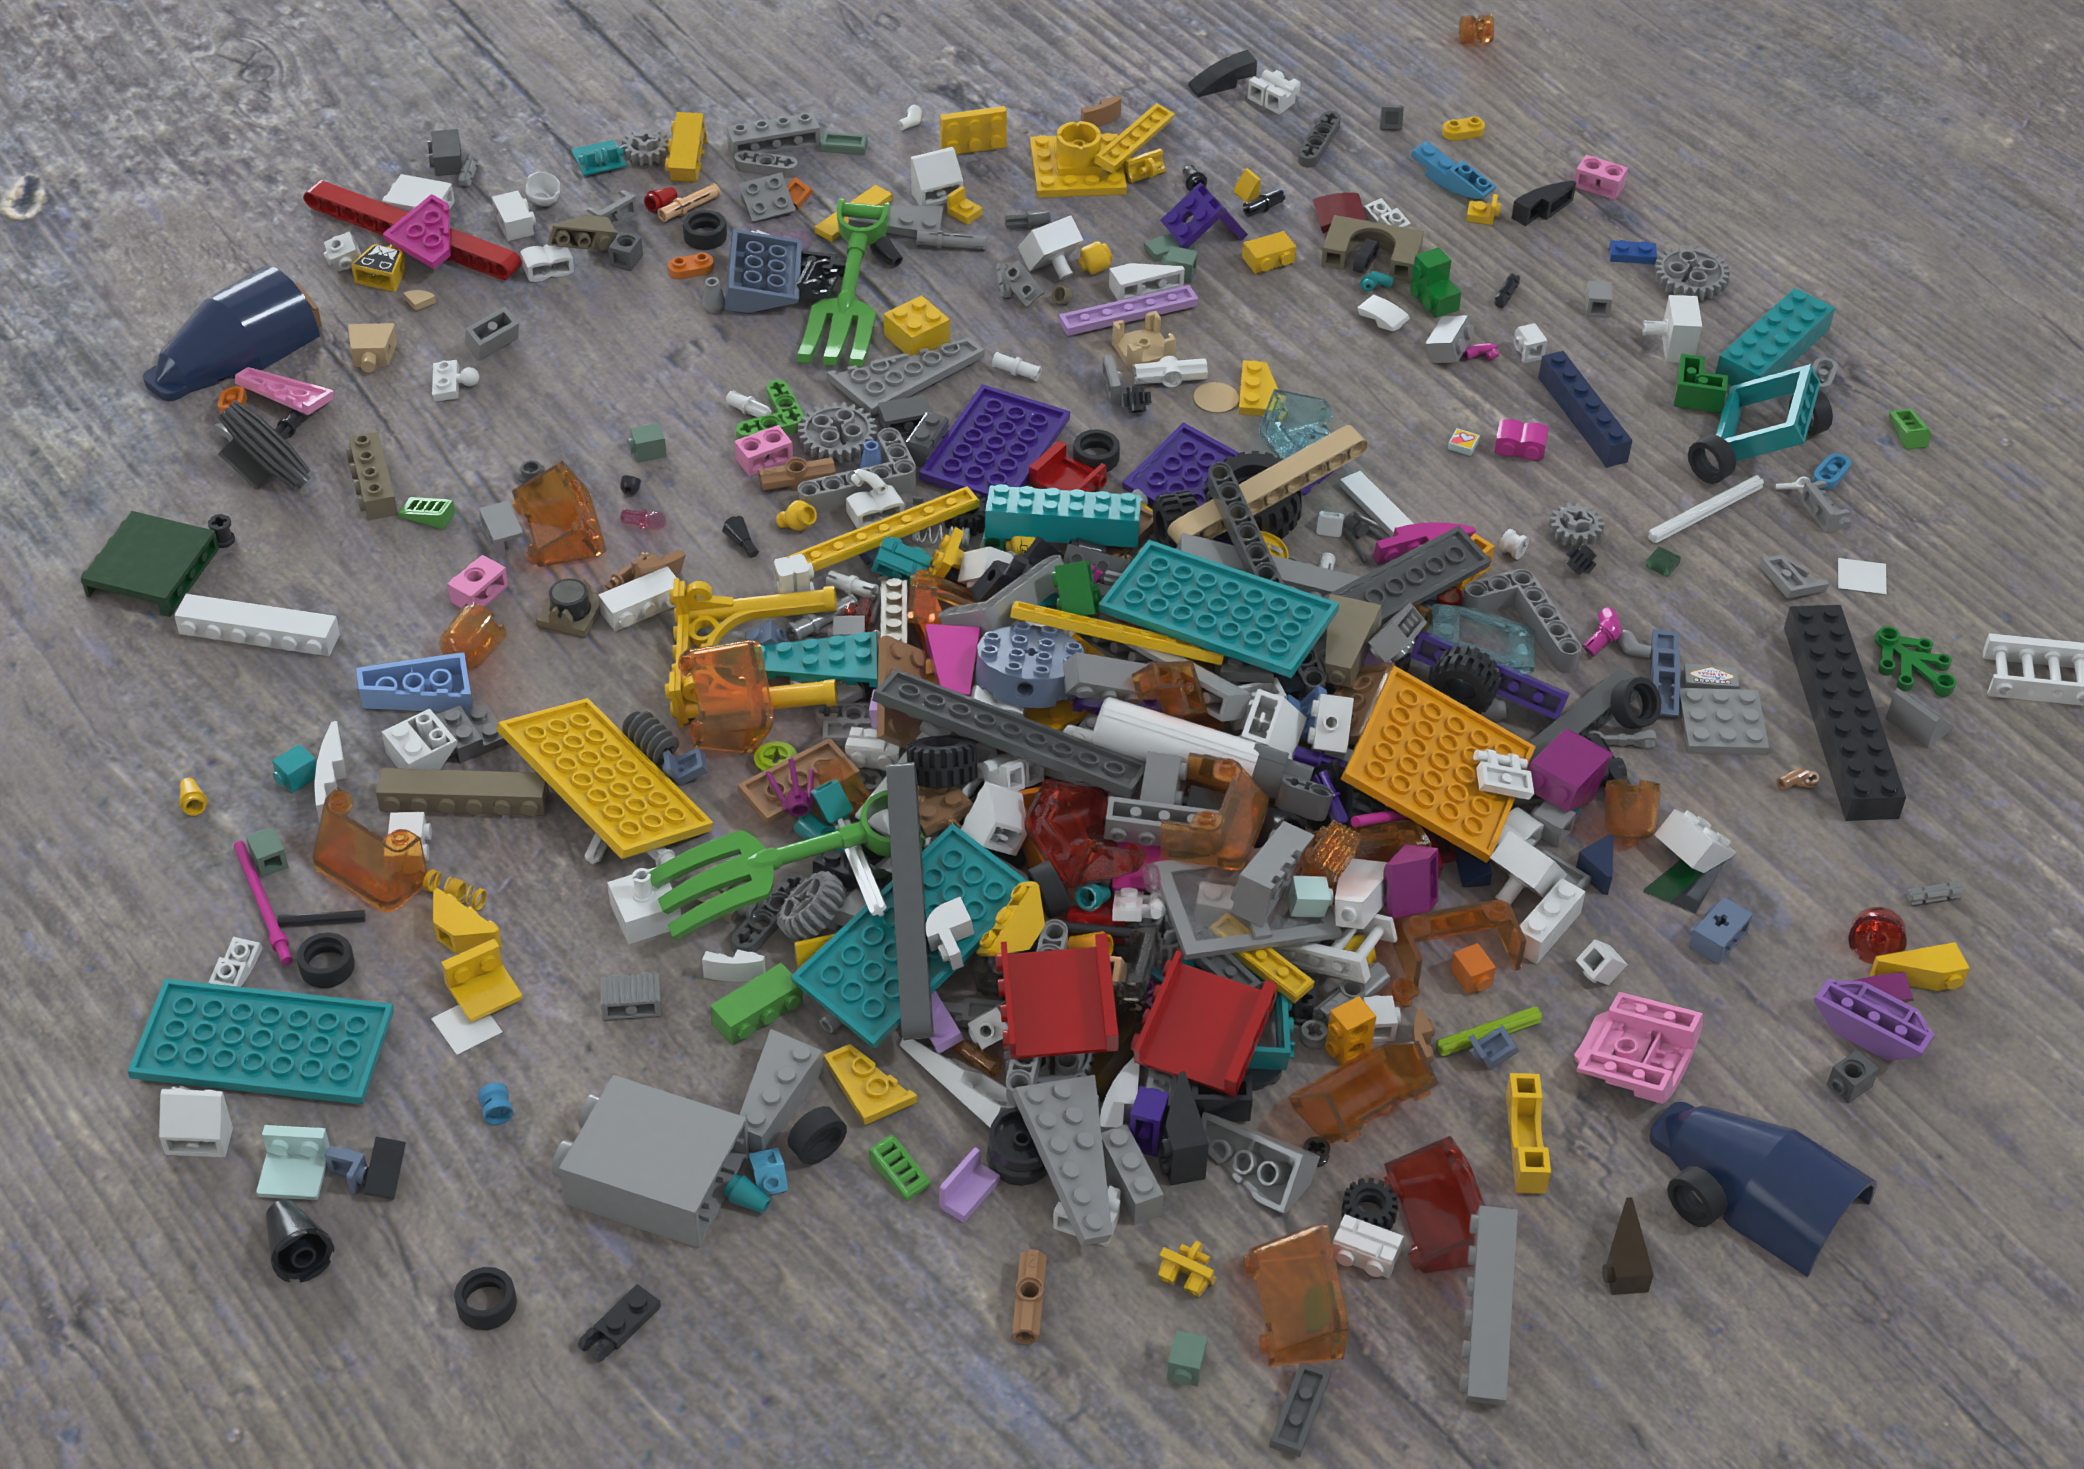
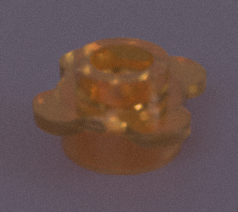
[1385,978,1420,1007]

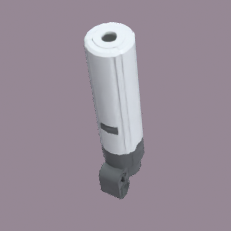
[1092,697,1334,821]

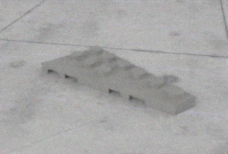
[827,338,984,416]

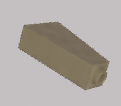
[1325,594,1381,688]

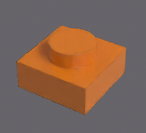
[787,177,813,209]

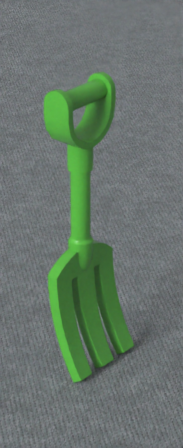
[797,198,891,368]
[649,790,926,940]

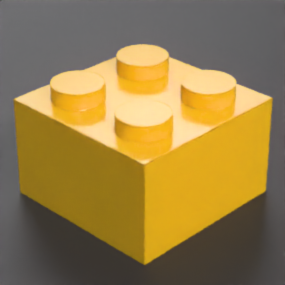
[884,295,950,356]

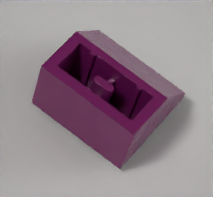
[1383,844,1438,918]

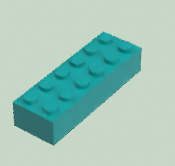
[1715,288,1835,386]
[985,484,1142,548]

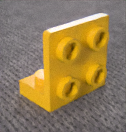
[441,939,522,1022]

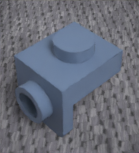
[745,620,787,648]
[662,747,708,786]
[1468,1025,1520,1070]
[325,1145,369,1195]

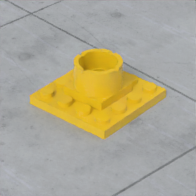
[1030,121,1127,198]

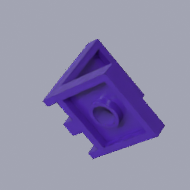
[1160,182,1248,249]

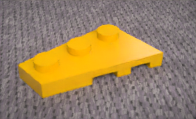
[824,1044,918,1126]

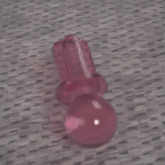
[620,509,666,530]

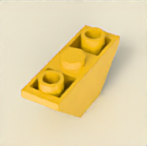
[976,881,1045,956]
[433,888,502,954]

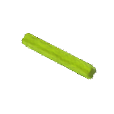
[1435,1006,1542,1056]

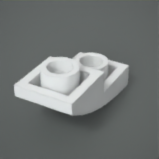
[1364,198,1411,228]
[1357,295,1410,331]
[208,937,263,987]
[702,949,766,982]

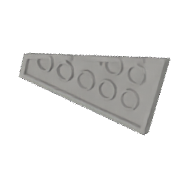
[1012,1075,1112,1247]

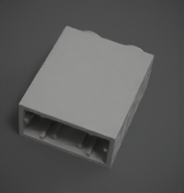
[552,1075,750,1248]

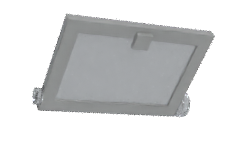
[1143,847,1342,960]

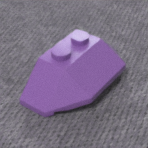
[1814,979,1935,1061]

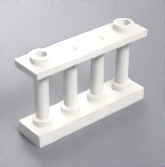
[1983,633,2084,706]
[1272,904,1398,984]

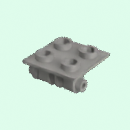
[739,172,796,223]

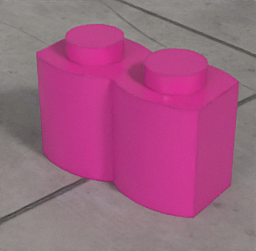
[1495,419,1549,460]

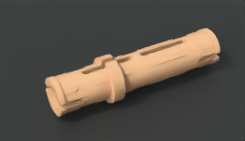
[658,183,721,222]

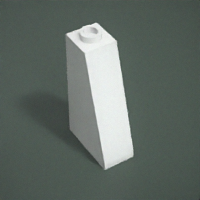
[1335,857,1387,929]

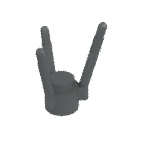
[1343,511,1387,563]

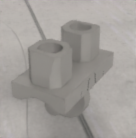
[1001,260,1045,308]

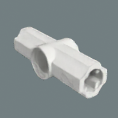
[1133,356,1208,388]

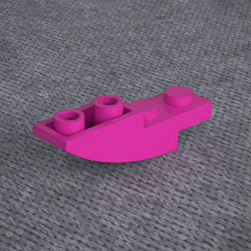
[1373,522,1476,565]

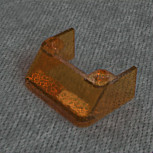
[1161,753,1269,870]
[1392,900,1527,990]

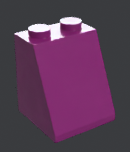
[1527,728,1614,812]

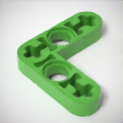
[736,380,804,440]

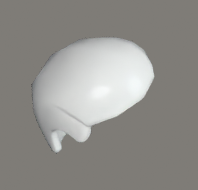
[525,172,560,207]

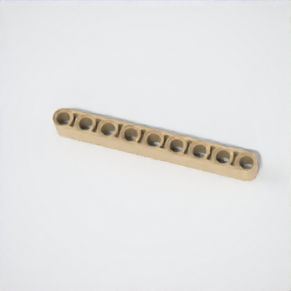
[1167,425,1368,545]

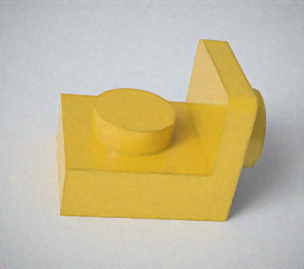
[947,186,983,225]
[1466,194,1501,225]

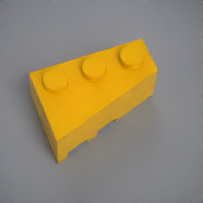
[665,112,708,182]

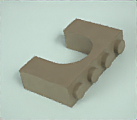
[1321,215,1424,282]

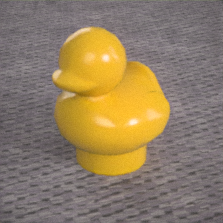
[776,500,817,531]

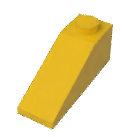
[1870,942,1970,991]

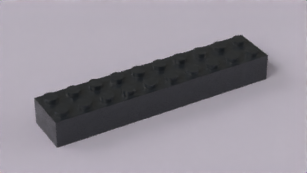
[1784,605,1906,821]

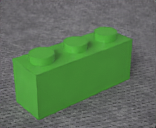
[710,963,803,1045]

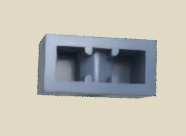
[1689,897,1753,965]

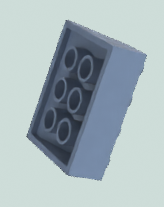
[724,229,802,313]

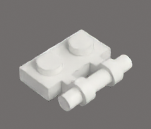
[1473,749,1534,800]
[1112,888,1166,922]

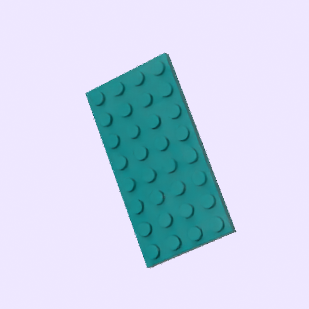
[1098,540,1339,678]
[791,823,1028,1049]
[127,979,394,1105]

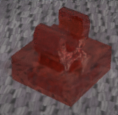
[845,596,872,632]

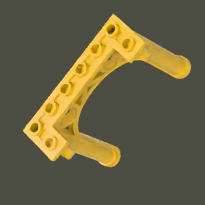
[665,578,838,728]

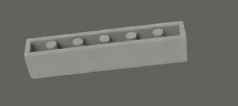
[1459,1206,1518,1406]

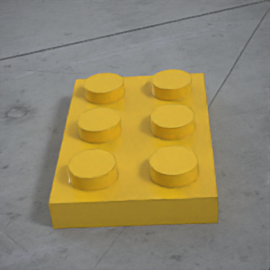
[940,106,1007,155]

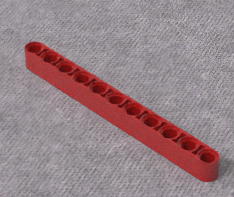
[303,180,522,280]

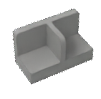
[479,501,523,559]

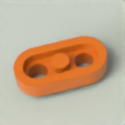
[668,252,714,279]
[218,386,247,414]

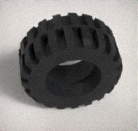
[1205,451,1302,543]

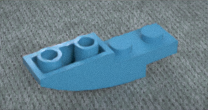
[1411,140,1497,199]

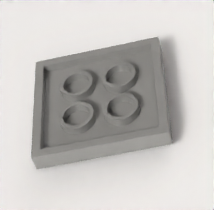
[1679,688,1769,755]

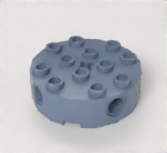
[975,622,1084,708]

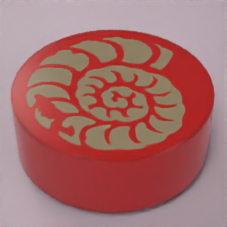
[1436,586,1463,610]

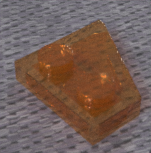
[816,757,871,813]

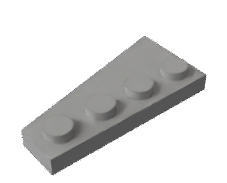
[848,206,943,237]

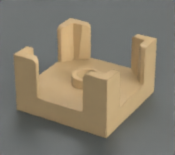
[1112,311,1176,373]

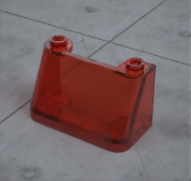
[1024,779,1147,889]
[1384,1135,1485,1274]

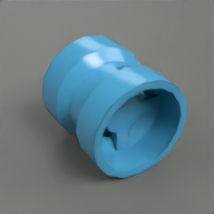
[478,1083,514,1125]

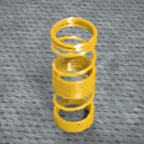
[423,869,487,910]

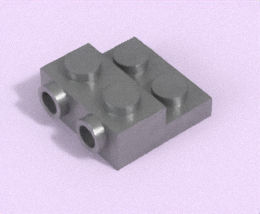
[436,703,509,764]

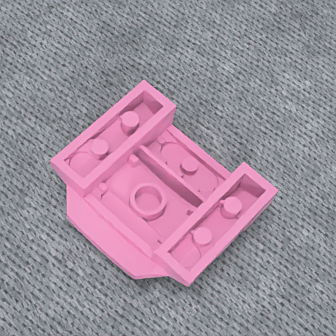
[1574,992,1703,1104]

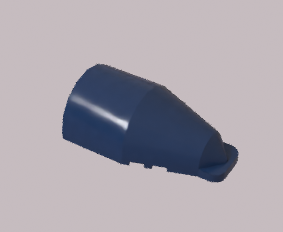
[143,266,320,401]
[1650,1102,1877,1277]

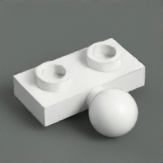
[432,360,479,402]

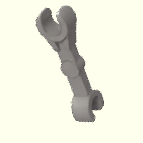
[1587,730,1656,750]

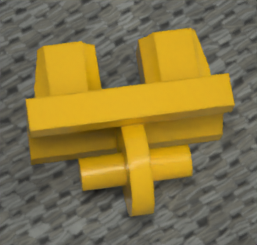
[1123,149,1166,183]
[1158,1241,1217,1297]

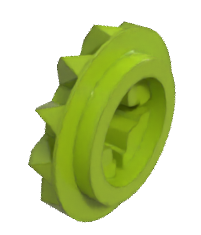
[754,741,797,772]

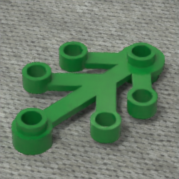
[1874,626,1956,697]

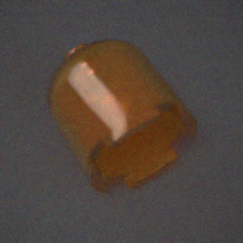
[439,603,507,670]
[1605,779,1661,845]

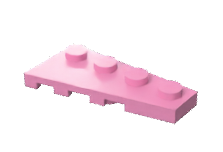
[235,367,334,415]

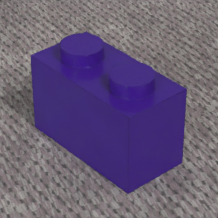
[1129,1086,1169,1157]

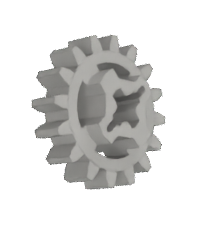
[622,128,670,166]
[1548,502,1605,546]

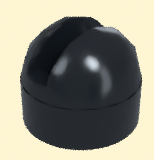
[620,475,641,495]

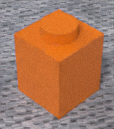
[1450,943,1496,995]

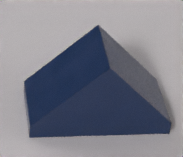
[1576,834,1614,895]

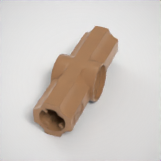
[758,457,836,491]
[1012,1249,1047,1345]

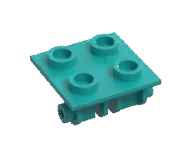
[571,139,627,176]

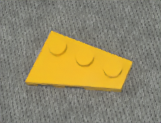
[1238,360,1287,418]

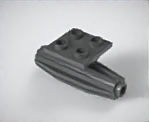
[218,400,310,489]

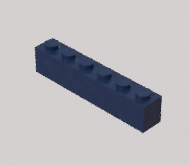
[1538,351,1632,468]

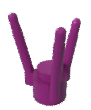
[765,758,814,817]

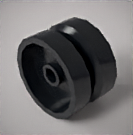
[986,1107,1048,1186]

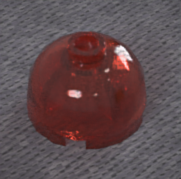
[1848,907,1908,964]

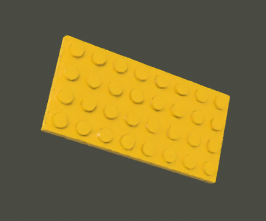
[497,698,714,859]

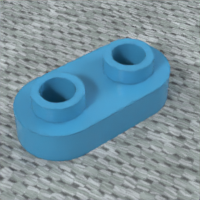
[1812,453,1851,490]

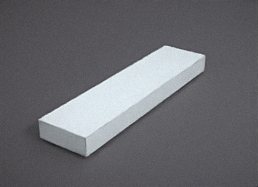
[1339,471,1414,537]

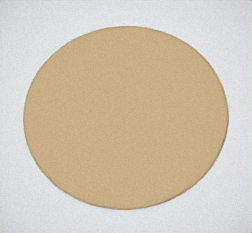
[1193,382,1239,412]

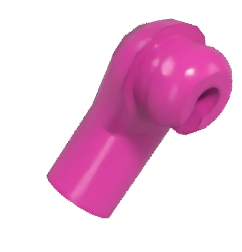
[1462,343,1499,360]

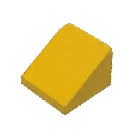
[1234,168,1261,202]

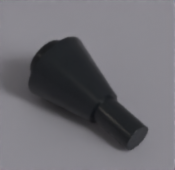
[722,516,759,558]

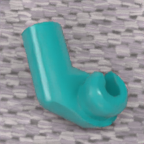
[1360,271,1394,292]

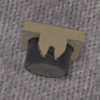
[536,576,600,637]

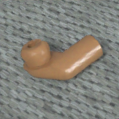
[1777,768,1820,791]

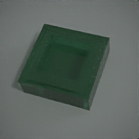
[1645,546,1681,577]

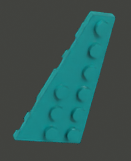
[719,632,878,687]

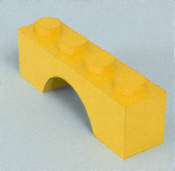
[1505,1073,1551,1194]

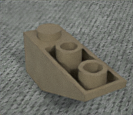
[547,215,617,252]

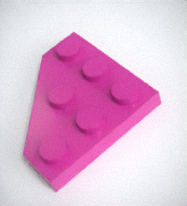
[383,194,451,269]

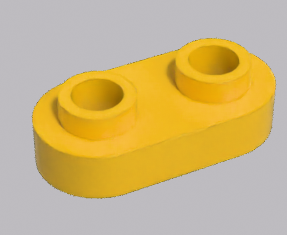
[1442,116,1485,141]

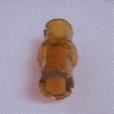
[948,1037,1002,1078]

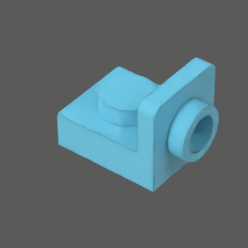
[748,1147,788,1196]

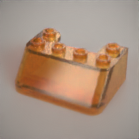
[1288,1041,1439,1143]

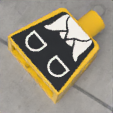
[352,244,406,292]

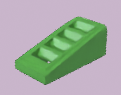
[1889,409,1930,449]
[398,497,455,530]
[869,1134,931,1201]

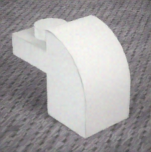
[926,897,974,970]

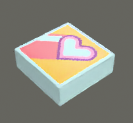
[1448,428,1480,456]

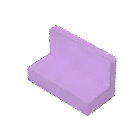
[939,1147,1000,1223]

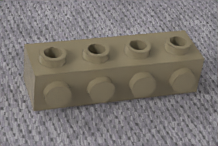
[346,432,398,520]

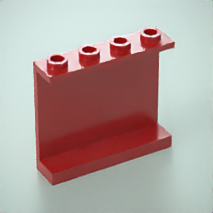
[996,933,1118,1059]
[1131,950,1277,1097]

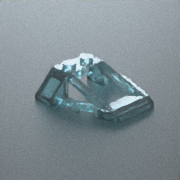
[1428,604,1535,682]

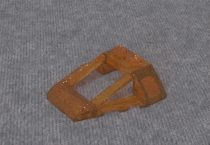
[907,570,975,625]

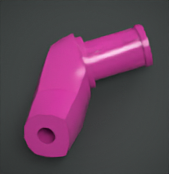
[1582,607,1622,657]

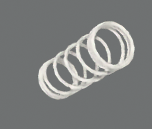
[912,525,970,548]

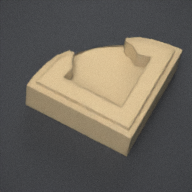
[403,290,436,311]

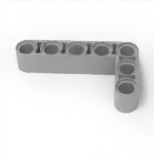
[798,428,916,513]
[938,555,1064,636]
[1462,569,1581,673]

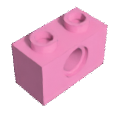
[447,555,508,615]

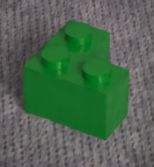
[1410,247,1462,318]
[1673,354,1728,413]
[1052,560,1102,616]

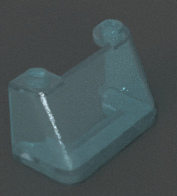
[1259,389,1333,459]

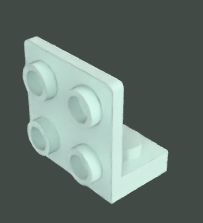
[256,1125,330,1200]

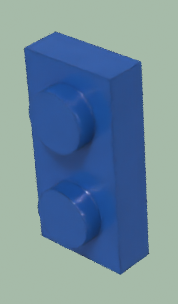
[1609,240,1657,264]

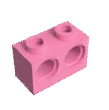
[1575,155,1628,200]
[734,425,793,477]

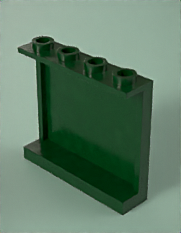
[81,511,219,617]

